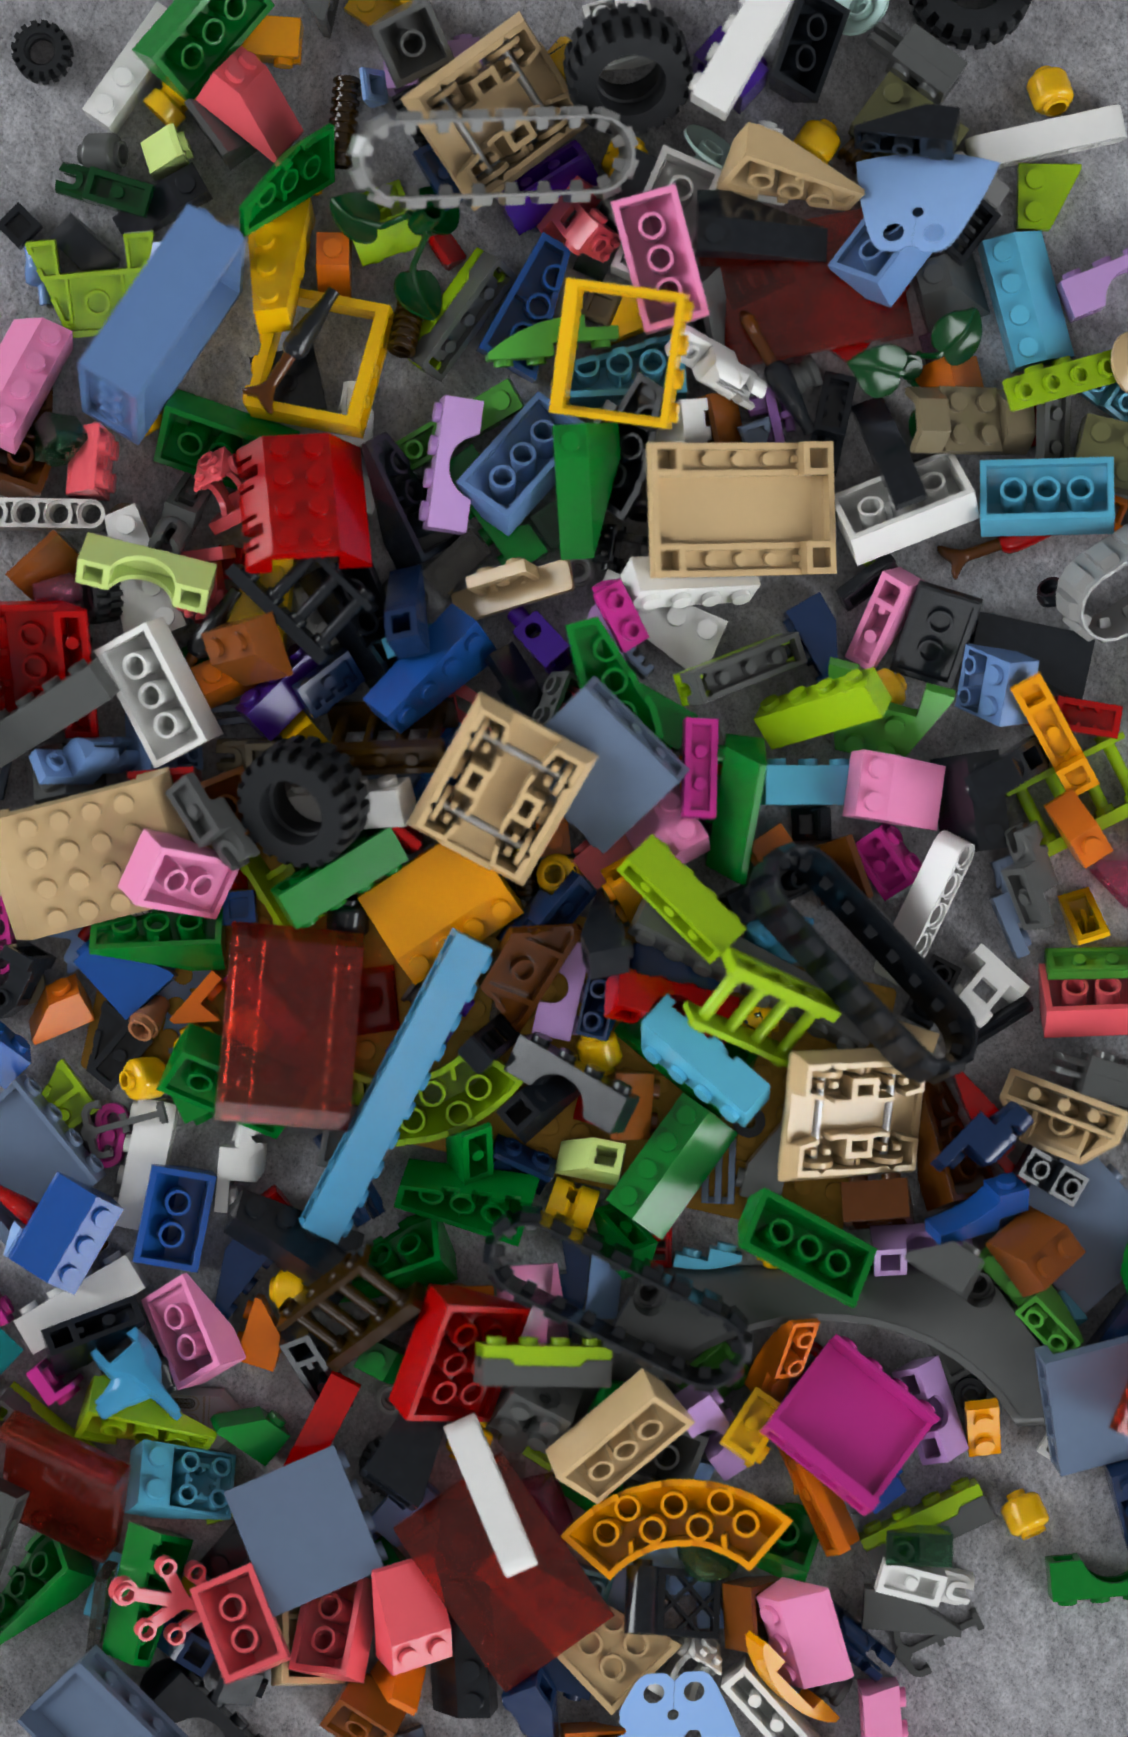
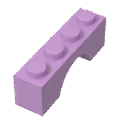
[1056,248,1128,323]
[418,395,484,535]

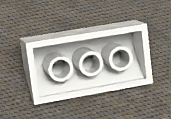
[94,617,223,769]

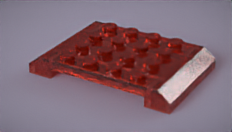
[699,208,914,368]
[213,921,364,1132]
[393,1450,615,1692]

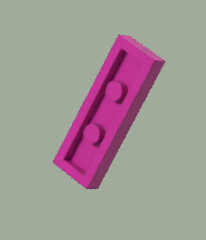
[681,717,719,820]

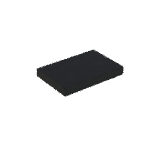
[889,580,983,689]

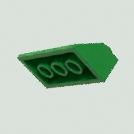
[132,0,275,100]
[153,389,300,490]
[705,733,767,885]
[157,1023,309,1139]
[606,1093,739,1240]
[738,1187,877,1308]

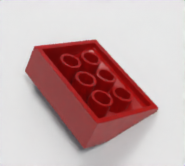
[389,1284,531,1422]

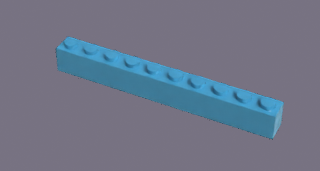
[299,927,493,1244]

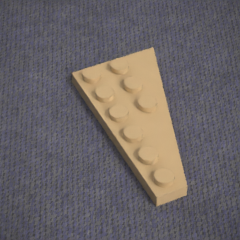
[475,1551,682,1715]

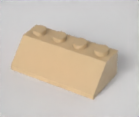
[545,1368,695,1505]

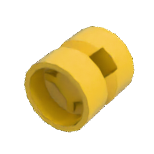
[143,81,200,128]
[544,1176,600,1230]

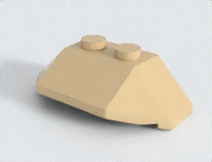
[999,1068,1128,1166]

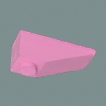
[845,567,926,669]

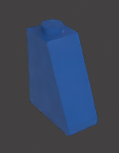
[73,939,178,1020]

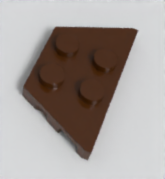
[477,923,582,1033]

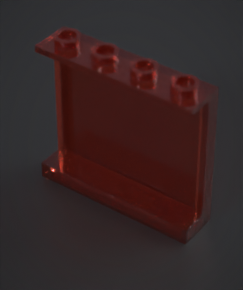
[0,1409,131,1564]

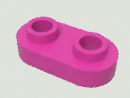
[90,1102,130,1168]

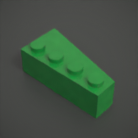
[270,827,409,929]
[393,1158,540,1247]
[102,1522,194,1667]

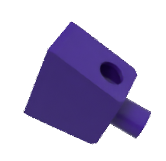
[507,606,573,675]

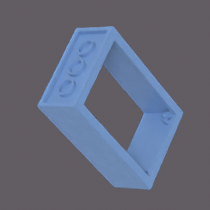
[78,204,246,445]

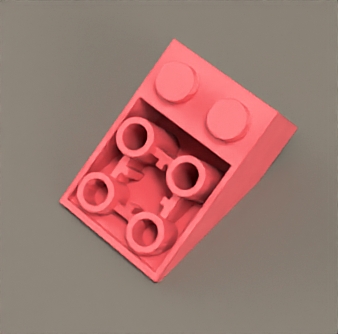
[65,422,119,501]

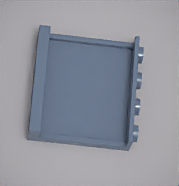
[545,675,690,854]
[0,1074,107,1246]
[999,1156,1128,1314]
[1034,1335,1128,1477]
[224,1444,388,1617]
[17,1644,189,1737]

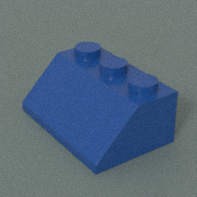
[132,1164,217,1273]
[8,1171,124,1295]

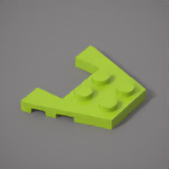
[25,230,154,338]

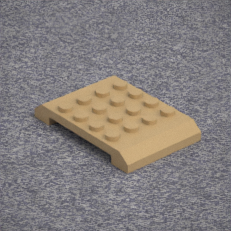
[646,441,837,578]
[0,767,192,941]

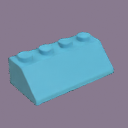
[978,230,1075,374]
[980,457,1115,537]

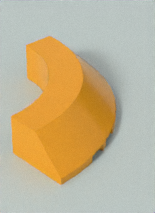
[560,1479,793,1580]

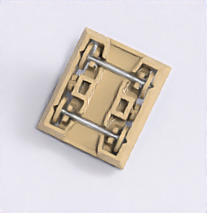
[400,11,589,211]
[406,691,598,886]
[777,1045,927,1182]

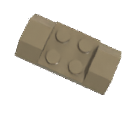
[905,386,1036,456]

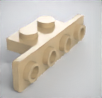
[451,557,575,620]

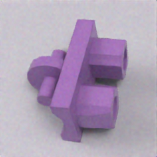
[748,387,796,443]

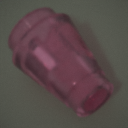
[32,572,83,605]

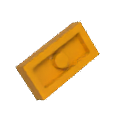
[964,1398,1001,1457]

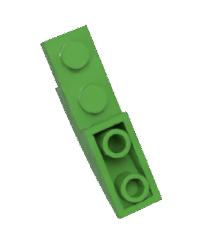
[485,314,619,368]
[395,378,525,471]
[979,1246,1084,1354]

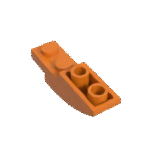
[744,1318,820,1403]

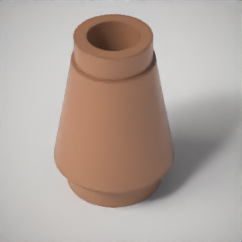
[128,995,170,1041]

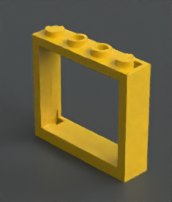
[549,278,694,429]
[242,288,395,439]

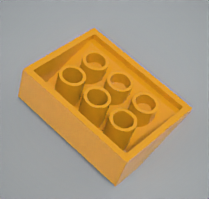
[357,843,524,985]

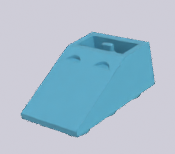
[125,1439,236,1520]

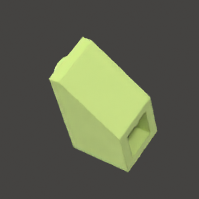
[140,123,194,181]
[555,1137,626,1186]

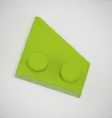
[1016,163,1082,232]
[42,1058,99,1129]

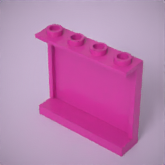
[760,1334,940,1516]

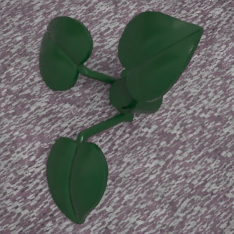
[330,186,460,321]
[847,307,982,455]

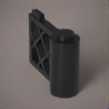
[624,1559,721,1639]

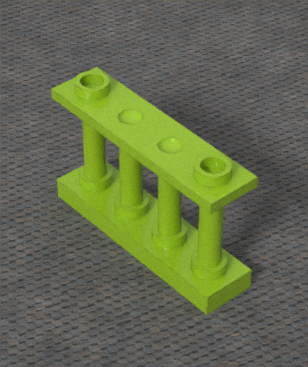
[1005,732,1128,857]
[683,946,842,1068]

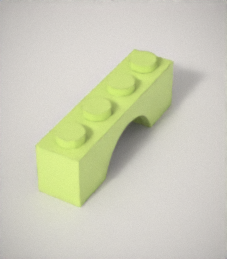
[75,532,217,614]

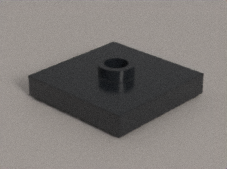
[249,345,327,410]

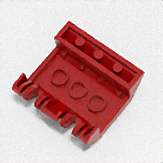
[236,433,372,574]
[0,601,99,738]

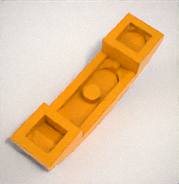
[1010,672,1100,796]
[745,1631,840,1723]

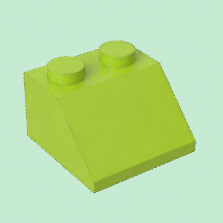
[353,179,422,267]

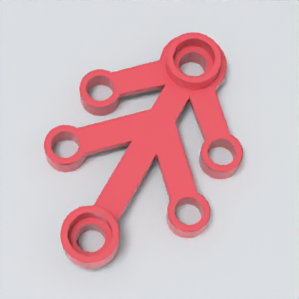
[108,1555,207,1646]

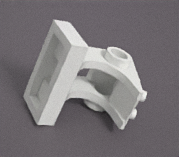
[952,943,1030,1028]
[646,1637,723,1705]

